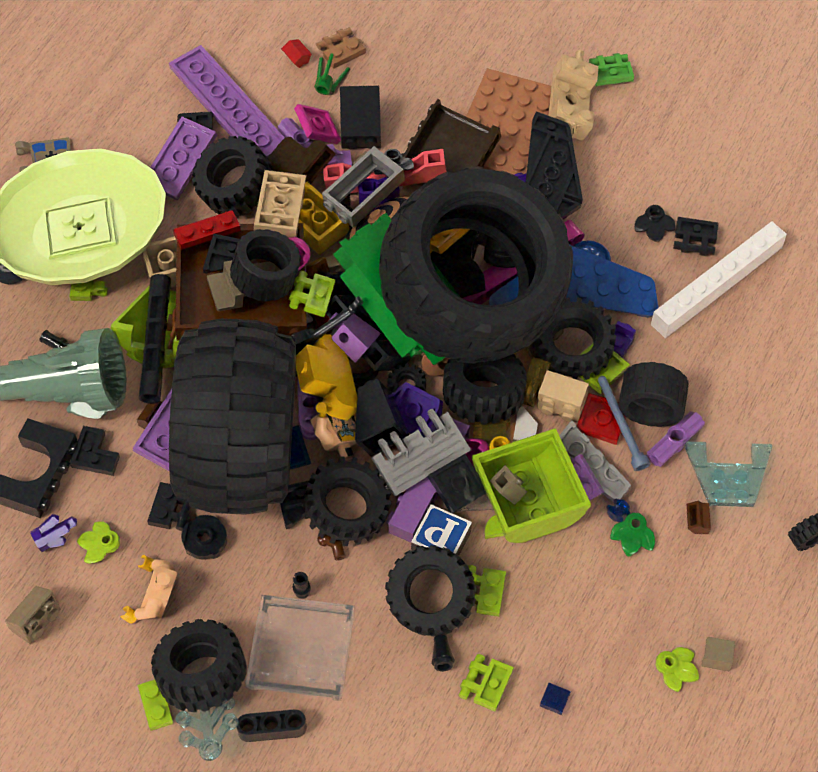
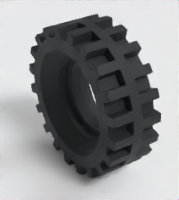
[532,298,616,380]
[302,457,392,546]

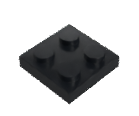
[427,454,487,514]

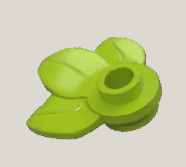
[77,521,120,564]
[655,647,699,692]

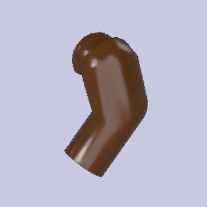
[317,534,345,561]

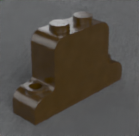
[268,137,336,184]

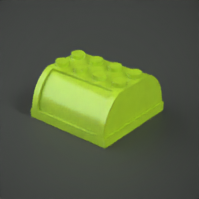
[472,428,591,543]

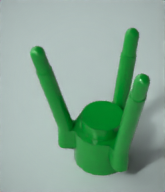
[314,53,350,95]

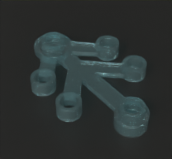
[176,697,239,761]

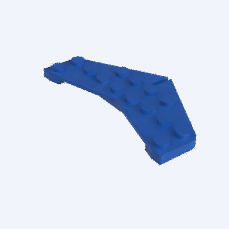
[489,245,659,318]

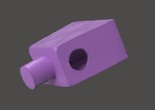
[330,312,381,363]

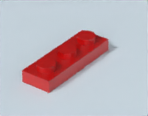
[173,210,241,250]

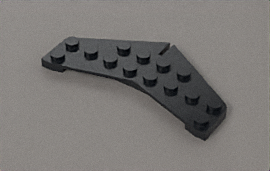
[476,111,583,247]

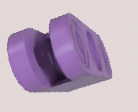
[298,379,321,440]

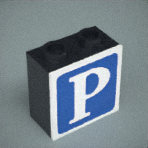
[411,504,472,556]

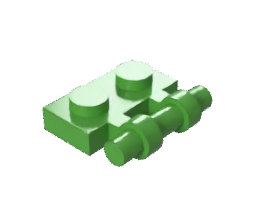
[589,53,634,86]

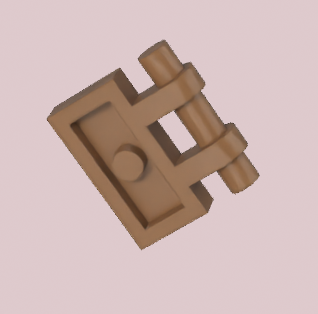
[316,27,366,69]

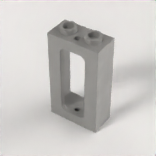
[322,146,405,228]

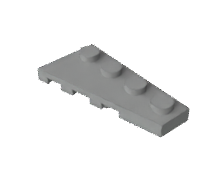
[559,420,631,505]

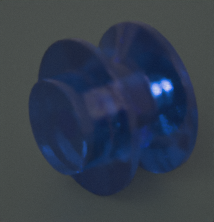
[606,498,630,523]

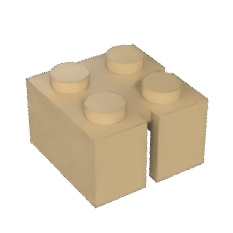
[538,370,589,422]

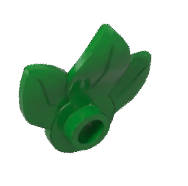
[610,513,655,557]

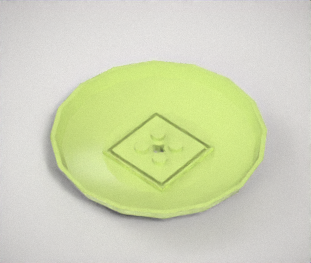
[0,149,166,285]

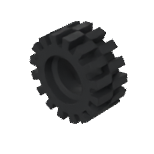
[387,363,426,393]
[788,513,818,551]

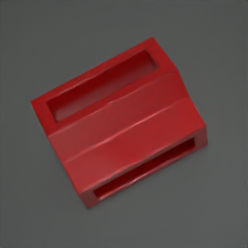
[281,39,312,68]

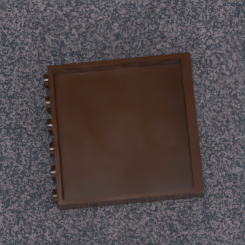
[175,223,307,341]

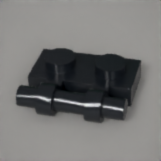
[673,217,719,256]
[147,482,191,531]

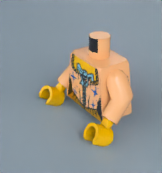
[310,400,356,460]
[120,555,177,624]

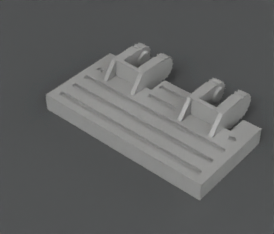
[372,409,471,496]

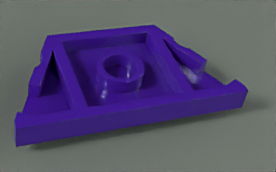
[392,382,443,438]

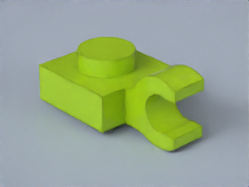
[69,280,108,301]

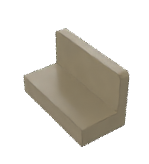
[207,260,244,311]

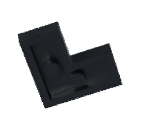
[70,426,120,476]

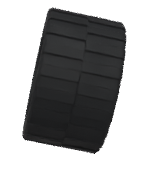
[230,229,301,302]
[618,362,689,427]

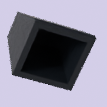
[340,85,381,149]
[355,378,409,457]

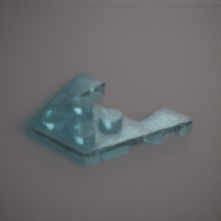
[685,442,772,507]

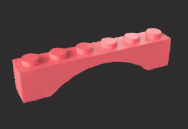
[323,149,447,193]

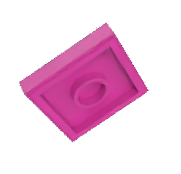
[294,104,341,144]

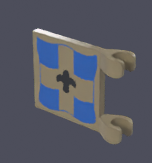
[15,137,71,172]

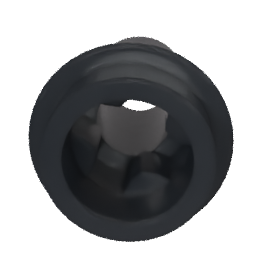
[431,635,455,672]

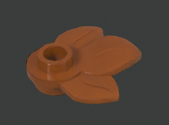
[166,308,176,350]

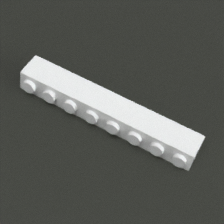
[651,221,787,339]

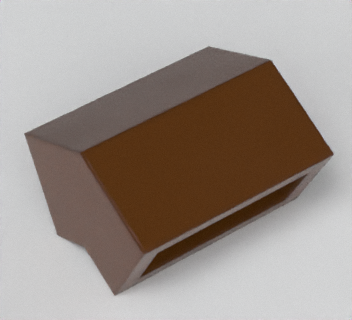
[137,401,162,429]
[686,500,711,534]

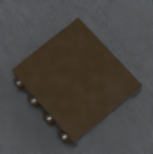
[401,99,502,184]

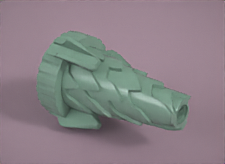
[0,328,127,419]

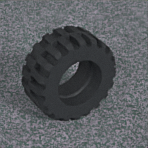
[192,136,273,216]
[443,354,527,425]
[385,545,477,637]
[151,619,247,712]

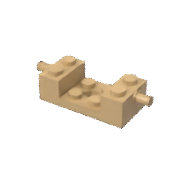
[548,50,599,141]
[254,170,306,238]

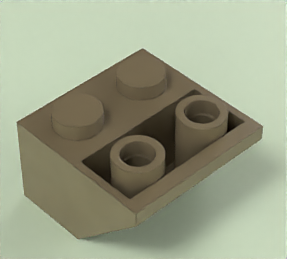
[5,586,61,644]

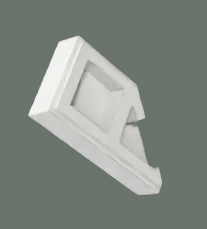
[513,405,538,442]

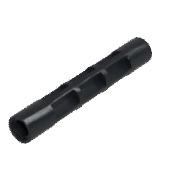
[139,274,171,404]

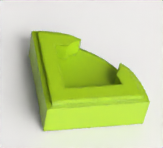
[485,514,504,539]

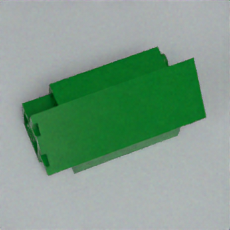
[333,213,460,365]

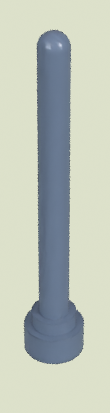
[598,376,651,471]

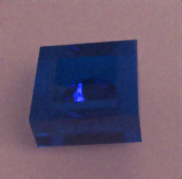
[540,683,571,715]

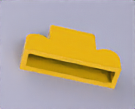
[296,334,357,421]

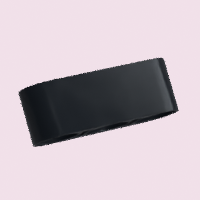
[236,709,307,742]

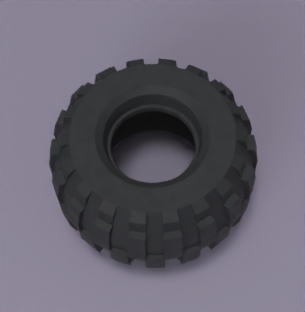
[169,318,296,515]

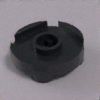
[181,515,227,560]

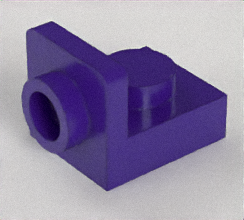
[613,321,636,358]

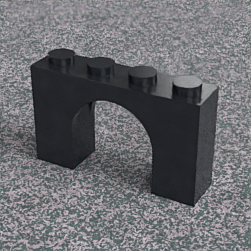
[326,295,412,371]
[0,418,78,518]

